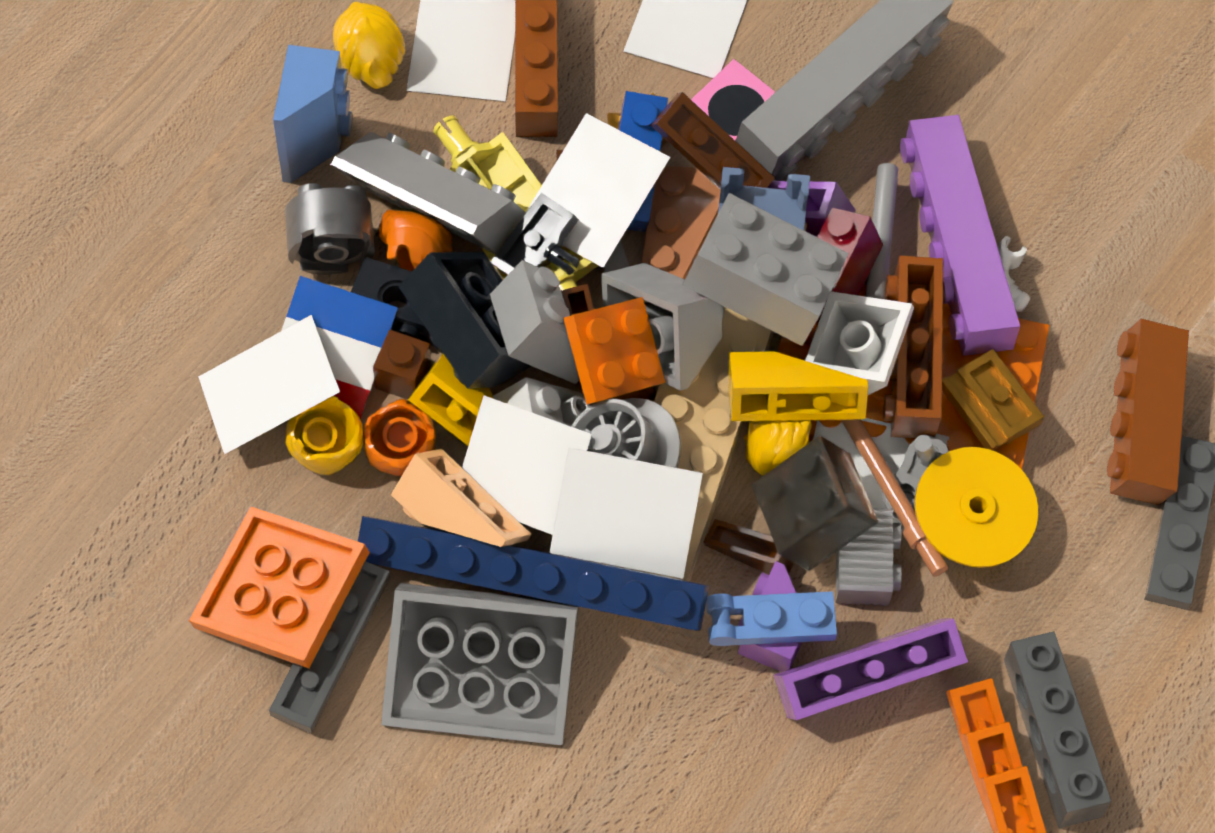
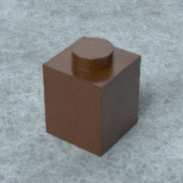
[373,330,432,400]

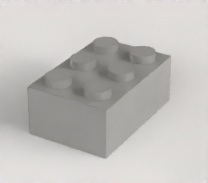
[682,193,849,346]

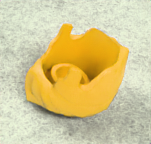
[333,2,405,89]
[285,396,364,475]
[744,420,812,477]

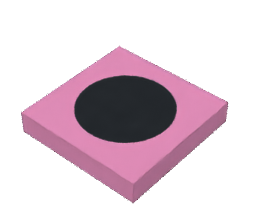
[691,59,775,140]

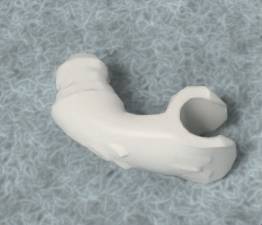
[997,236,1030,312]

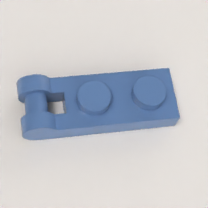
[706,591,837,646]

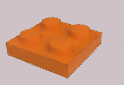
[563,297,666,405]

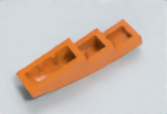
[946,678,1046,833]

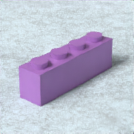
[773,618,968,720]

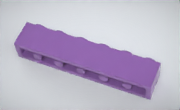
[900,115,1020,356]

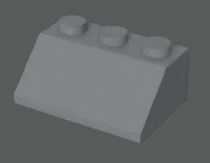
[602,263,724,391]

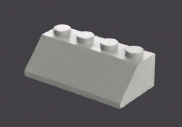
[331,132,525,255]

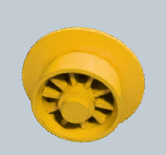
[915,447,1038,568]

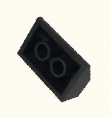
[399,252,532,389]

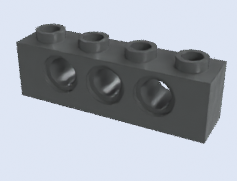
[1004,631,1111,828]

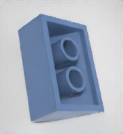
[273,45,353,183]

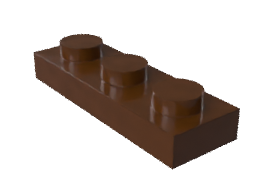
[651,92,775,189]

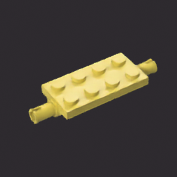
[433,115,598,309]

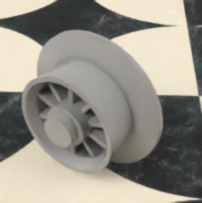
[571,398,682,468]

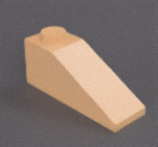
[391,449,531,547]

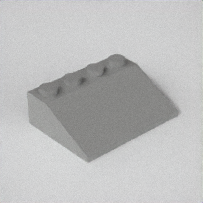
[381,583,579,745]

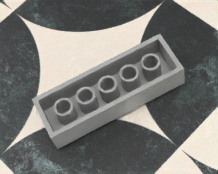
[735,0,954,181]

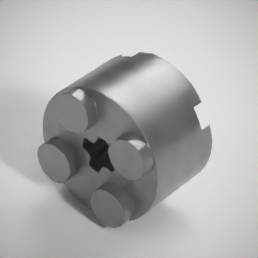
[285,183,375,275]

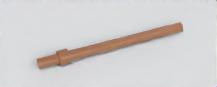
[805,356,948,577]

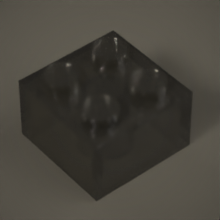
[752,435,878,571]

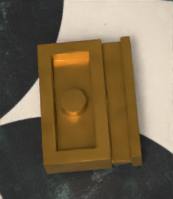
[942,349,1044,451]

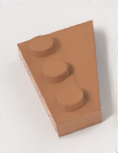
[642,166,720,279]

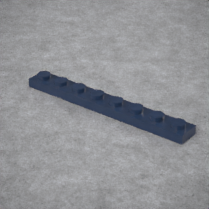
[357,516,709,631]

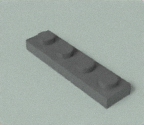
[1144,435,1215,610]
[269,561,390,734]

